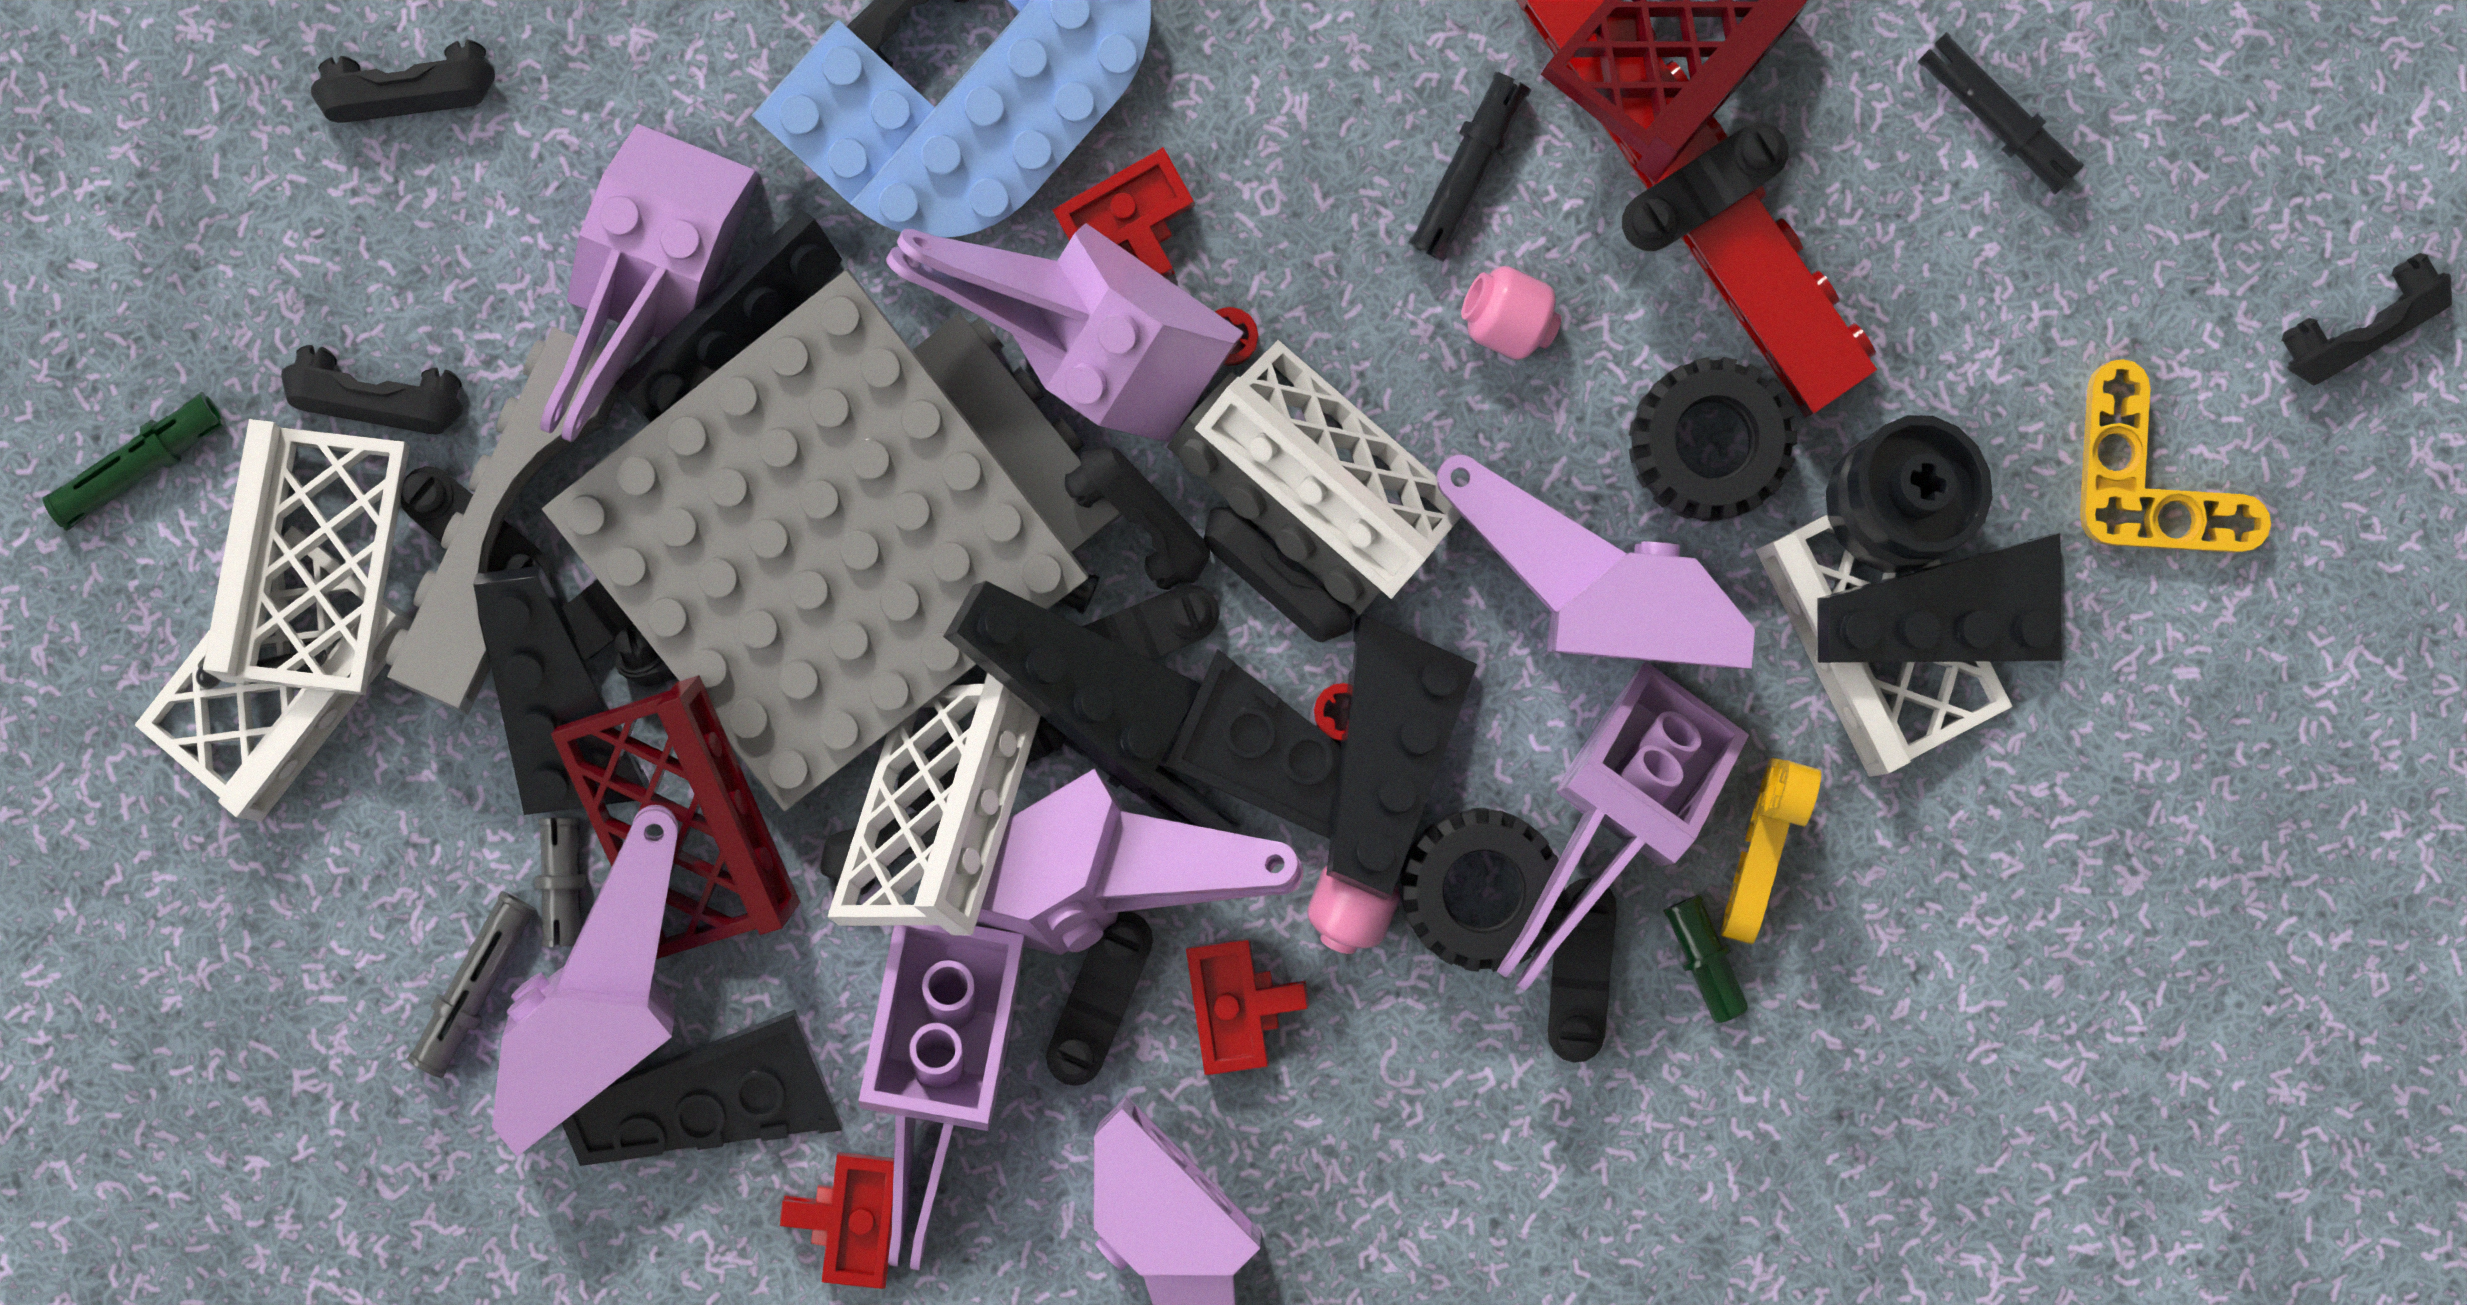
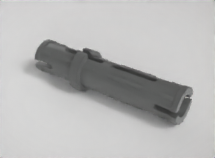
[407,891,537,1078]

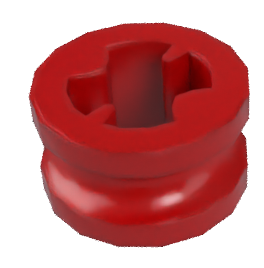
[1215,307,1258,366]
[1314,683,1348,740]

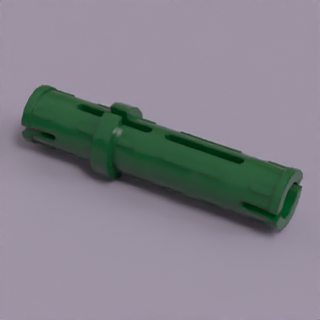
[42,392,226,531]

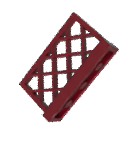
[1541,0,1810,183]
[551,675,801,959]

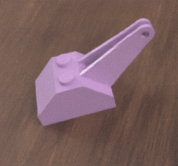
[540,124,760,442]
[886,223,1244,443]
[1436,455,1755,669]
[1497,661,1749,991]
[976,769,1303,955]
[492,805,678,1157]
[859,925,1024,1271]
[1094,1095,1261,1305]

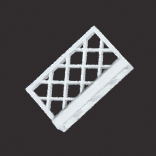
[1194,340,1462,599]
[203,419,410,696]
[1756,514,2013,777]
[135,526,414,822]
[827,673,1041,935]

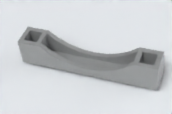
[386,327,629,715]

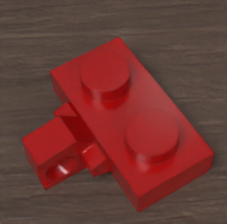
[1052,147,1195,279]
[1186,938,1309,1075]
[780,1152,894,1289]

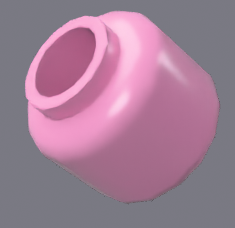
[1461,266,1561,360]
[1307,866,1400,954]

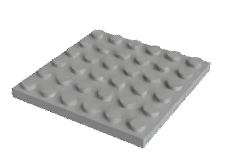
[541,268,1089,812]

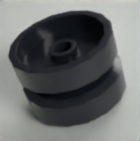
[1826,415,1993,573]

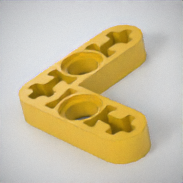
[2080,359,2271,553]
[1720,758,1822,945]

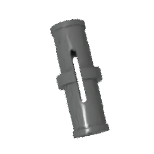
[535,817,586,947]

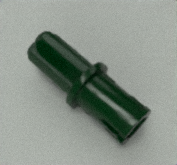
[1663,894,1748,1023]

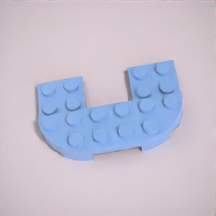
[751,0,1151,238]

